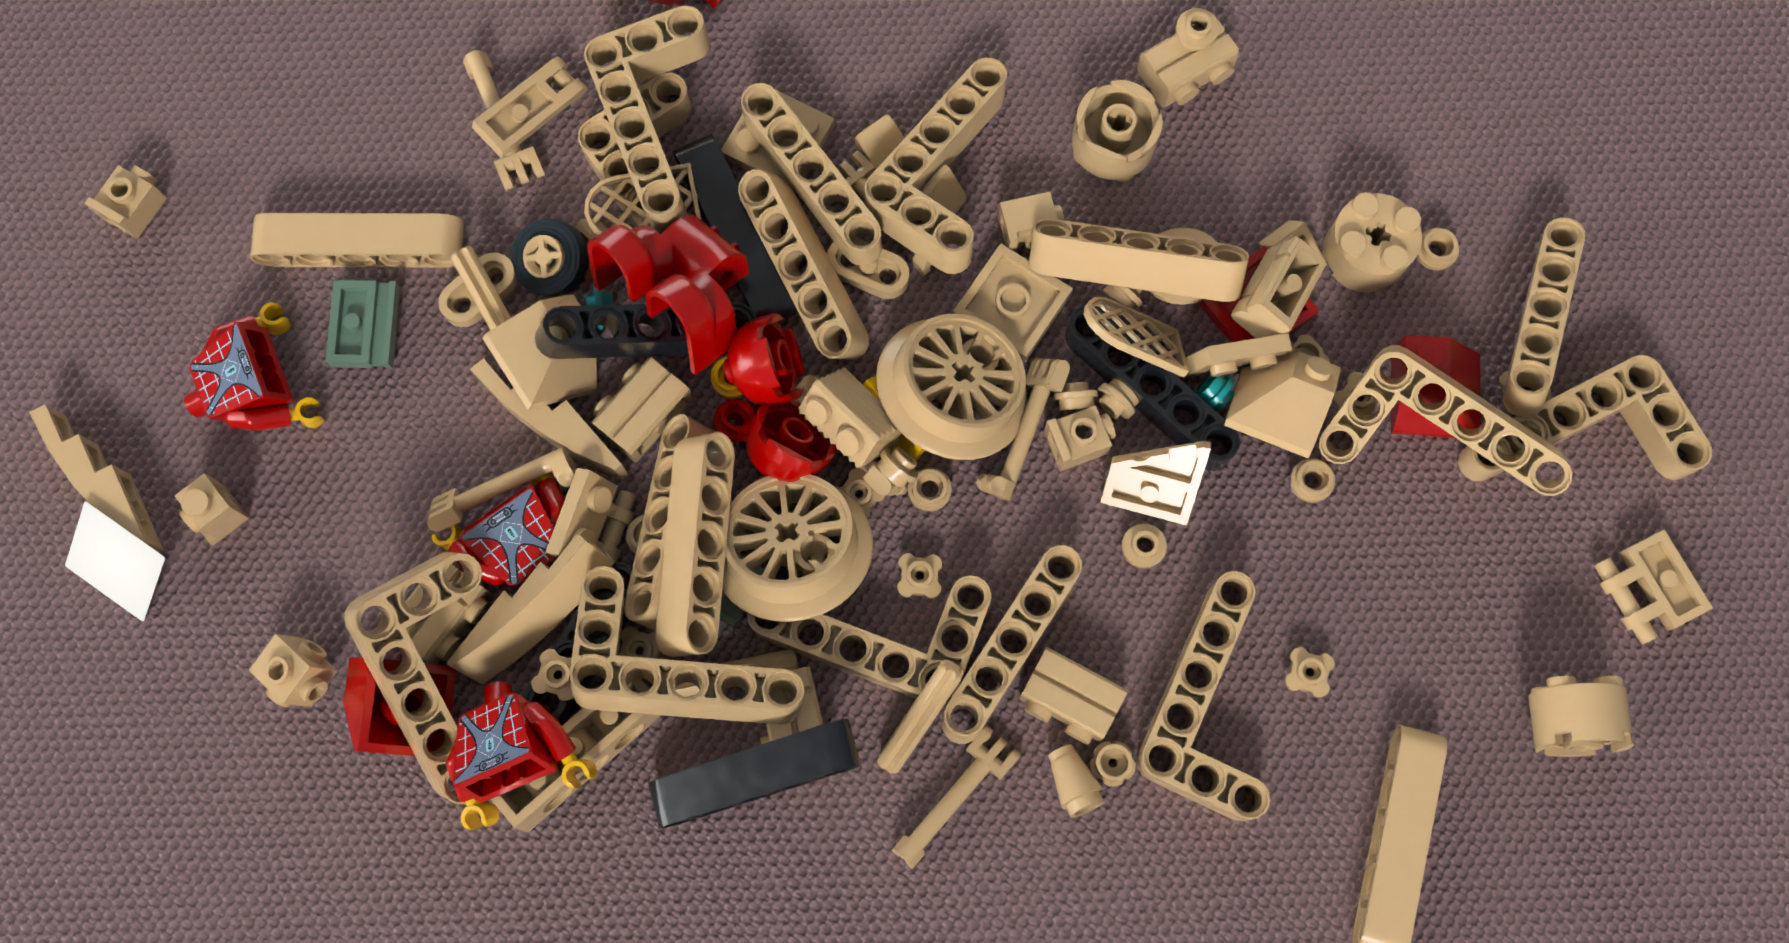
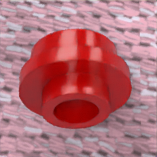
[713,399,755,442]

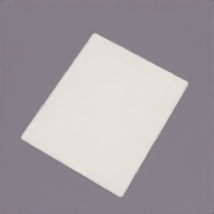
[65,501,165,621]

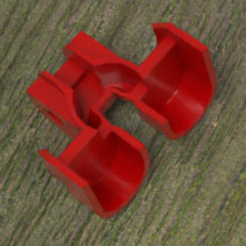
[587,215,749,375]

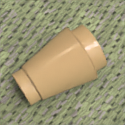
[1048,744,1104,818]

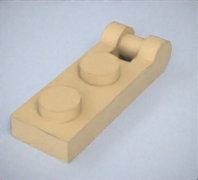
[472,56,588,159]

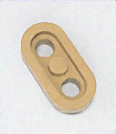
[827,237,909,299]
[438,253,518,327]

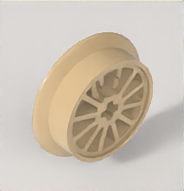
[876,313,1027,460]
[722,474,873,622]

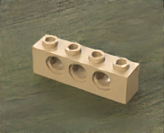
[491,679,662,833]

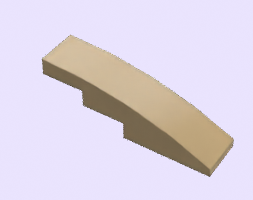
[470,358,629,480]
[29,404,163,552]
[447,533,615,685]

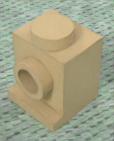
[84,165,167,239]
[998,192,1065,253]
[1044,405,1116,472]
[174,473,249,546]

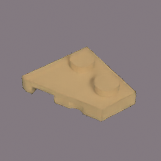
[1176,333,1292,379]

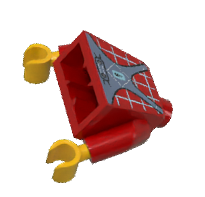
[184,302,324,431]
[432,471,565,588]
[446,681,597,830]

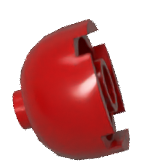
[724,313,804,405]
[746,401,837,482]

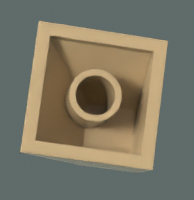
[482,294,597,410]
[1224,351,1341,458]

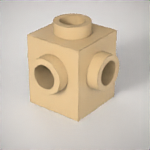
[249,634,338,707]

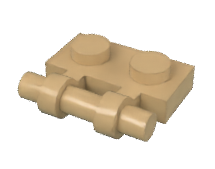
[546,468,636,562]
[1594,529,1713,645]

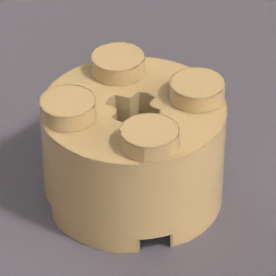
[1072,80,1163,182]
[1322,192,1422,293]
[1528,676,1634,757]

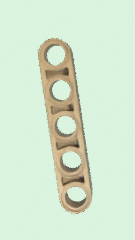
[741,83,882,266]
[738,169,869,360]
[250,213,464,268]
[1503,217,1585,417]
[1029,219,1249,302]
[624,414,715,631]
[655,432,735,657]
[942,545,1082,744]
[1352,724,1447,943]

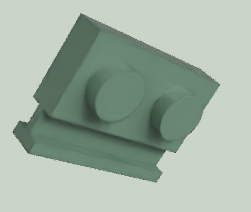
[325,280,401,369]

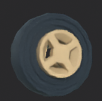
[511,218,589,296]

